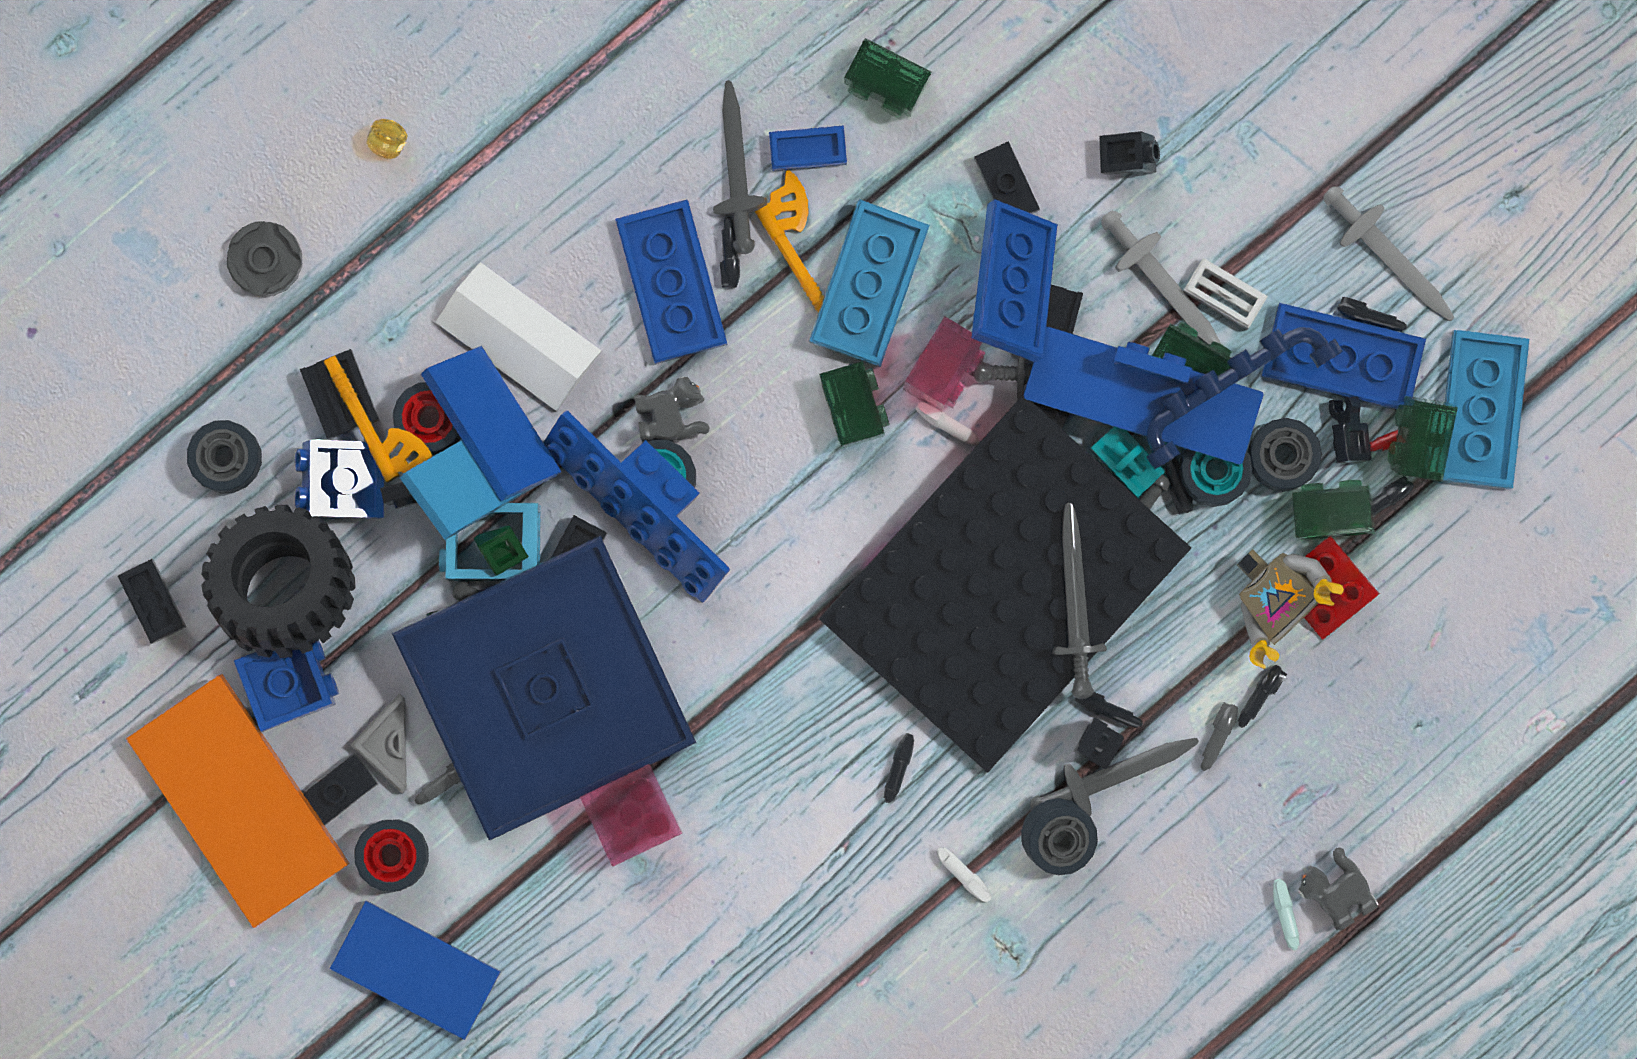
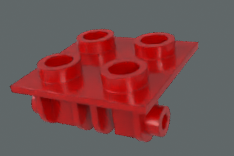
[1304,536,1380,640]

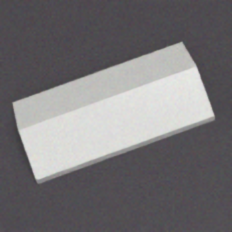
[435,262,602,412]

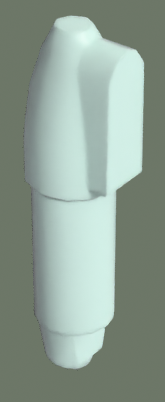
[1273,879,1300,951]

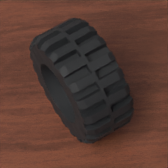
[201,505,356,658]

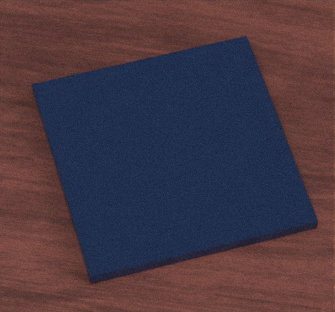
[392,536,696,841]

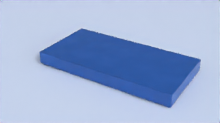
[615,199,728,365]
[971,199,1058,362]
[1261,303,1426,413]
[421,346,561,501]
[330,901,501,1040]

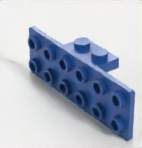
[1024,327,1264,465]
[543,410,730,602]

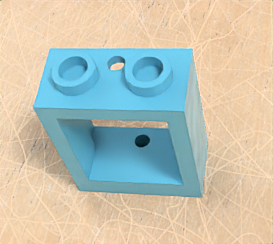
[439,503,541,581]

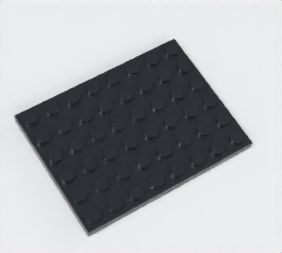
[819,394,1191,773]

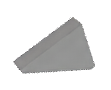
[351,694,407,793]

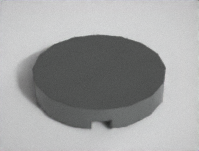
[227,221,302,297]

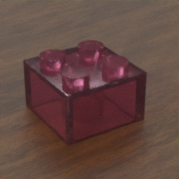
[903,316,986,412]
[580,764,684,867]

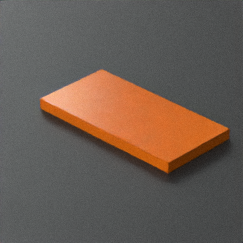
[126,674,350,928]

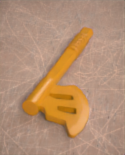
[754,170,824,313]
[324,356,433,483]

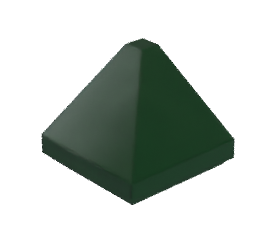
[473,525,529,576]

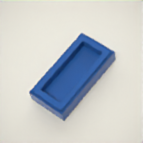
[769,125,847,171]

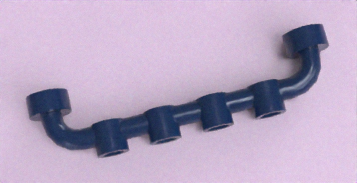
[1146,327,1343,470]

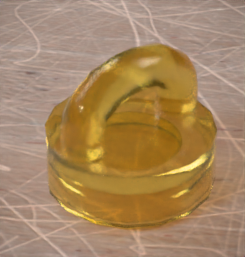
[366,119,408,159]

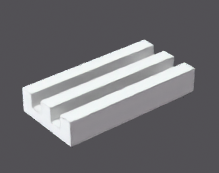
[1183,258,1268,330]

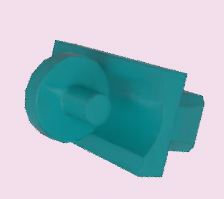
[1090,427,1165,498]

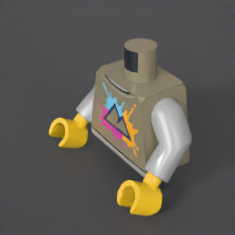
[1237,549,1344,669]

